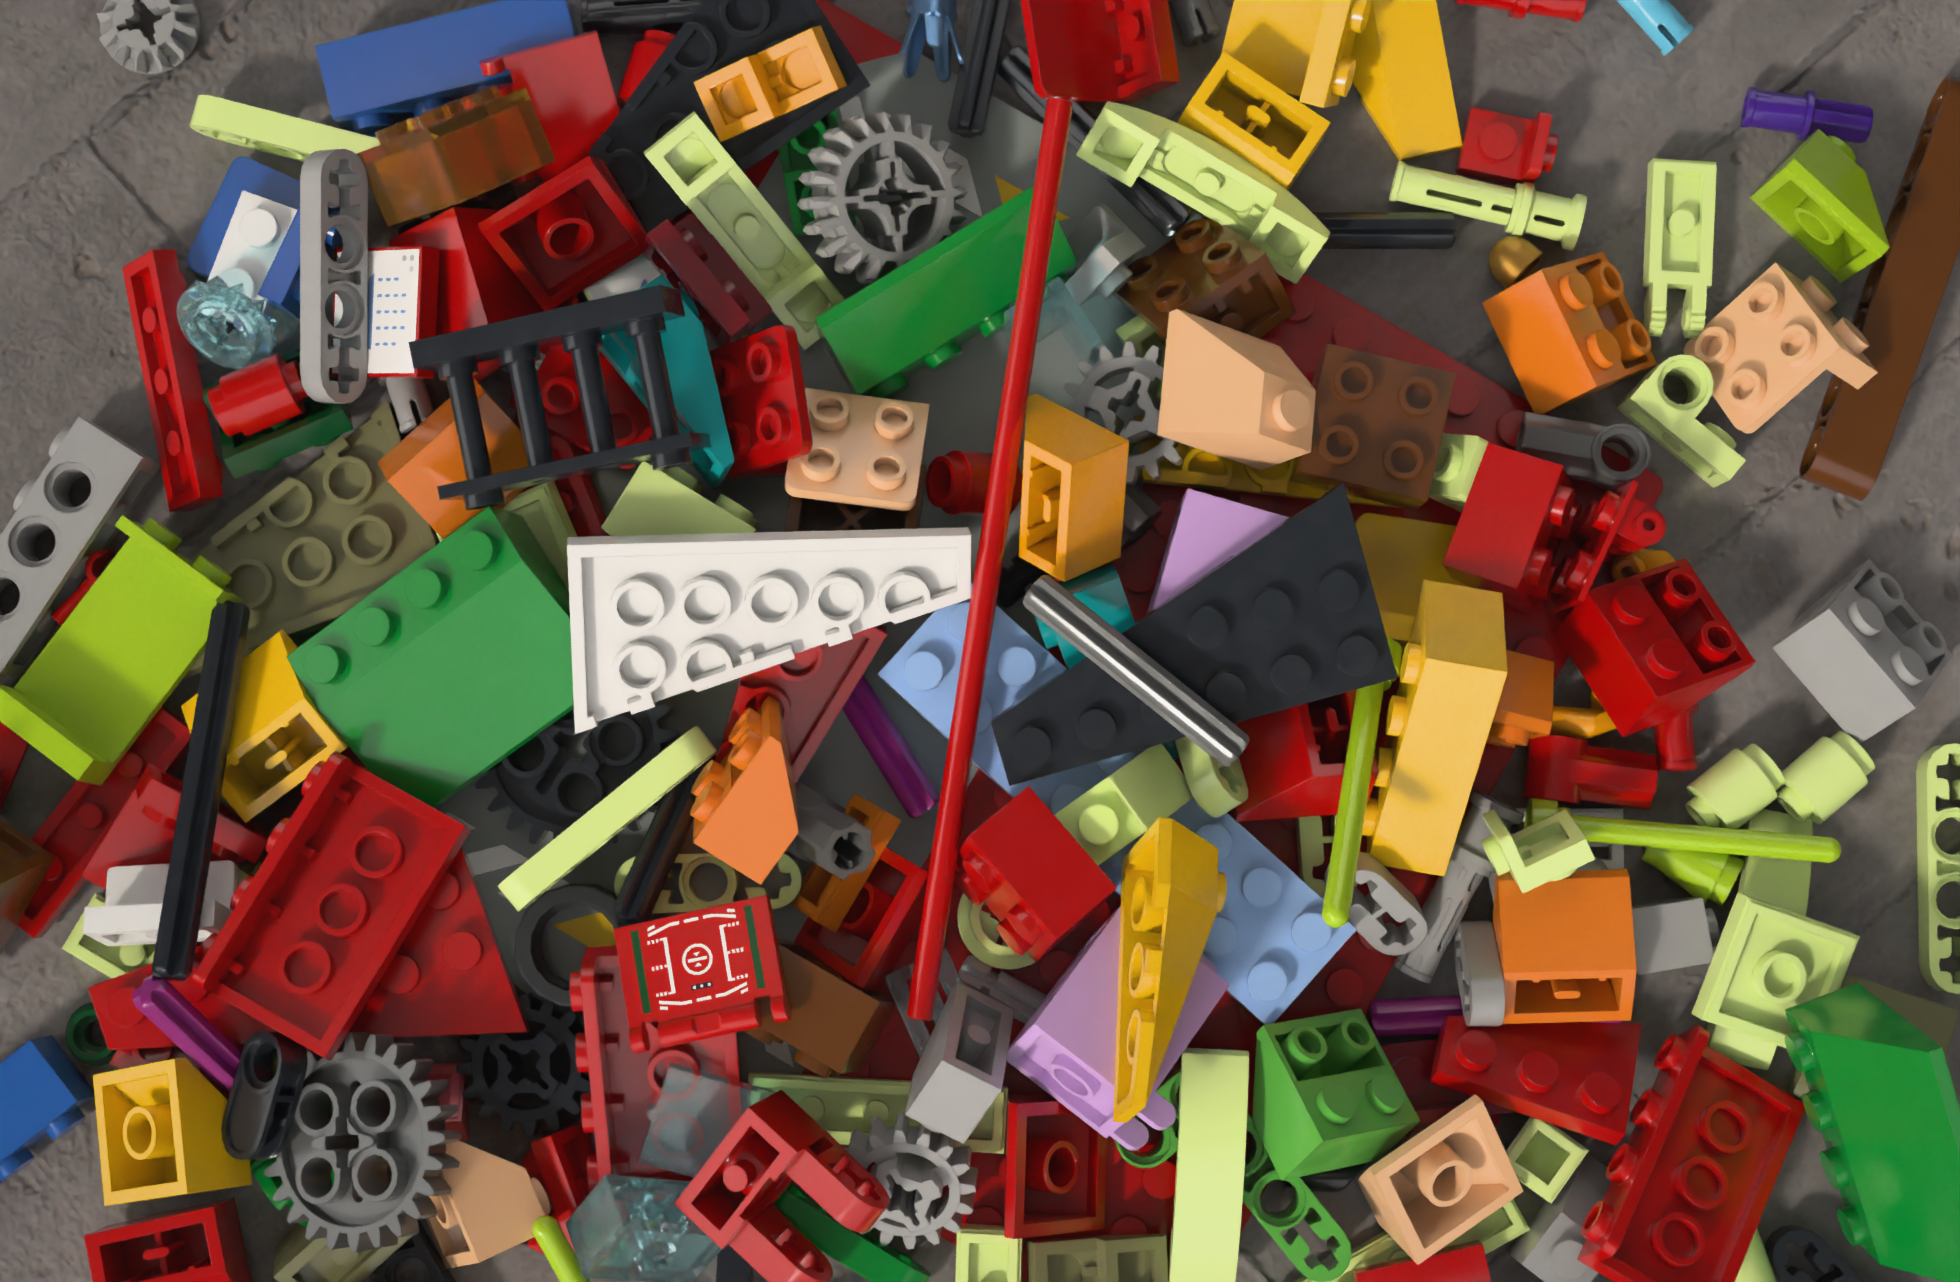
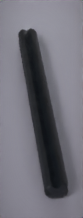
[151,600,251,981]

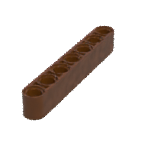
[1799,75,1960,501]

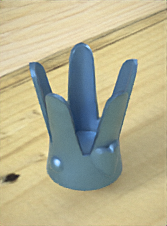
[898,0,964,83]

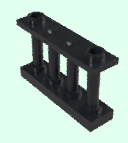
[408,285,711,510]

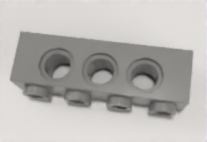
[0,417,161,678]

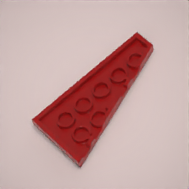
[88,848,530,1050]

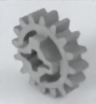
[1063,341,1184,485]
[844,1112,978,1249]

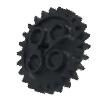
[475,705,680,845]

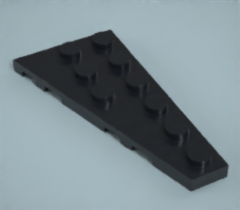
[991,482,1398,786]

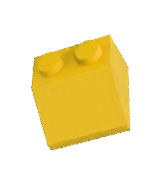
[93,1058,252,1206]

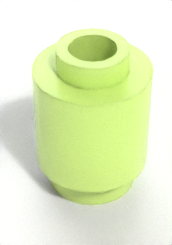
[1777,731,1875,824]
[1685,744,1785,829]

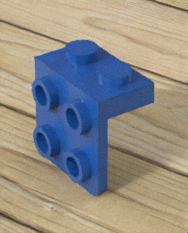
[187,157,342,319]

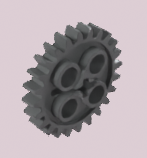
[263,1032,462,1252]

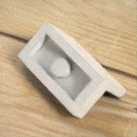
[83,860,239,946]

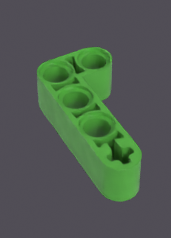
[1114,1064,1352,1282]

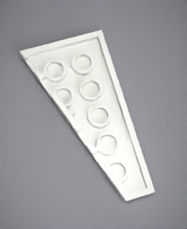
[567,527,971,734]

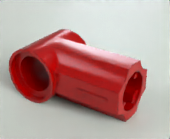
[1523,735,1658,810]

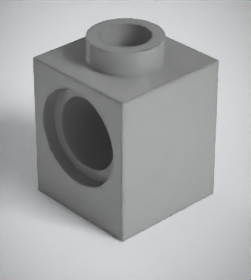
[1632,897,1719,975]

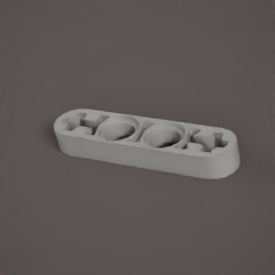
[300,149,368,404]

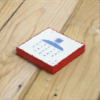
[330,246,440,378]

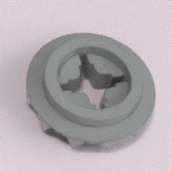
[97,0,200,74]

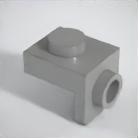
[1062,203,1146,306]

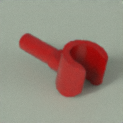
[50,550,115,626]

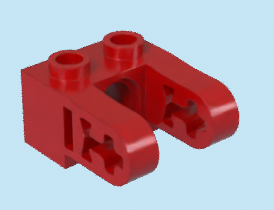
[674,1090,890,1282]

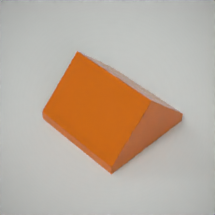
[377,379,528,540]

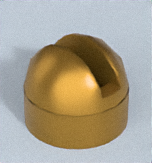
[1489,236,1544,289]

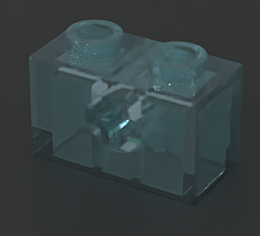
[565,1174,722,1282]

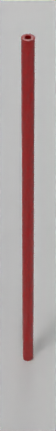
[906,98,1073,1021]

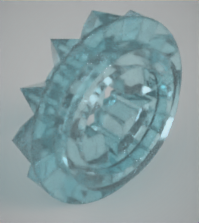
[177,275,278,369]

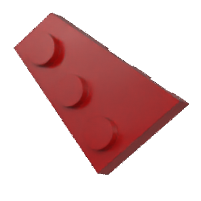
[1430,1015,1642,1145]

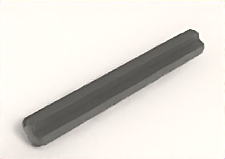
[1023,575,1250,767]

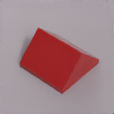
[478,155,648,311]
[388,207,543,336]
[794,847,928,992]
[1004,1094,1107,1239]

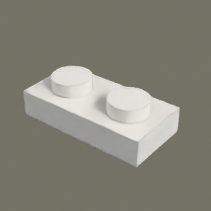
[197,190,297,334]

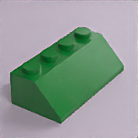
[815,185,1077,399]

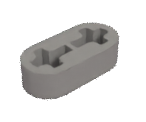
[1324,852,1427,956]
[1453,920,1505,1026]

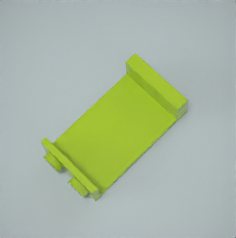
[0,515,243,786]

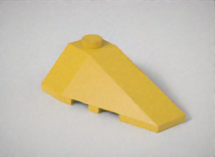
[1350,0,1462,162]
[1113,817,1227,1123]

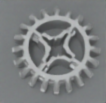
[797,110,969,284]

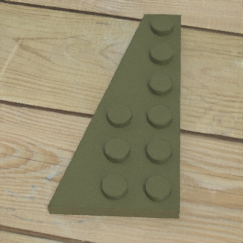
[182,400,440,680]

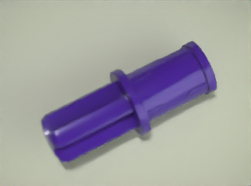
[1740,87,1873,144]

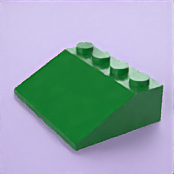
[286,506,574,808]
[1785,983,1960,1282]

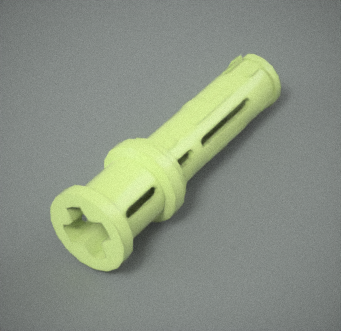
[1389,161,1587,251]

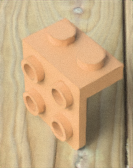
[1684,262,1878,434]
[785,388,930,511]

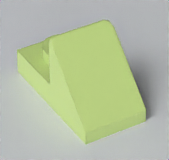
[1054,744,1193,865]

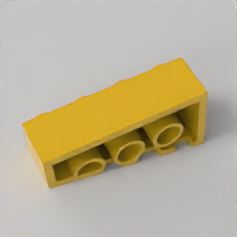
[1362,579,1508,876]

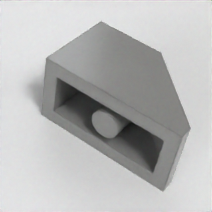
[905,981,1014,1144]
[1507,1153,1611,1282]

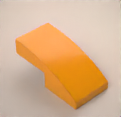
[693,25,847,142]

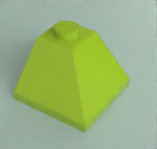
[1749,129,1890,283]

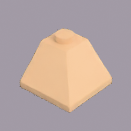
[1157,309,1316,470]
[1357,1094,1524,1265]
[425,1141,550,1269]

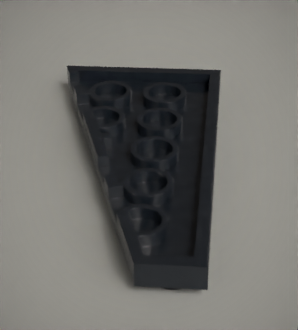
[587,0,871,233]

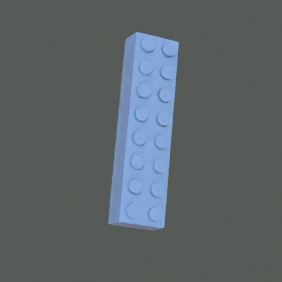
[878,583,1357,1025]

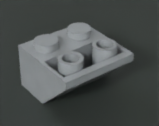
[1772,559,1953,744]

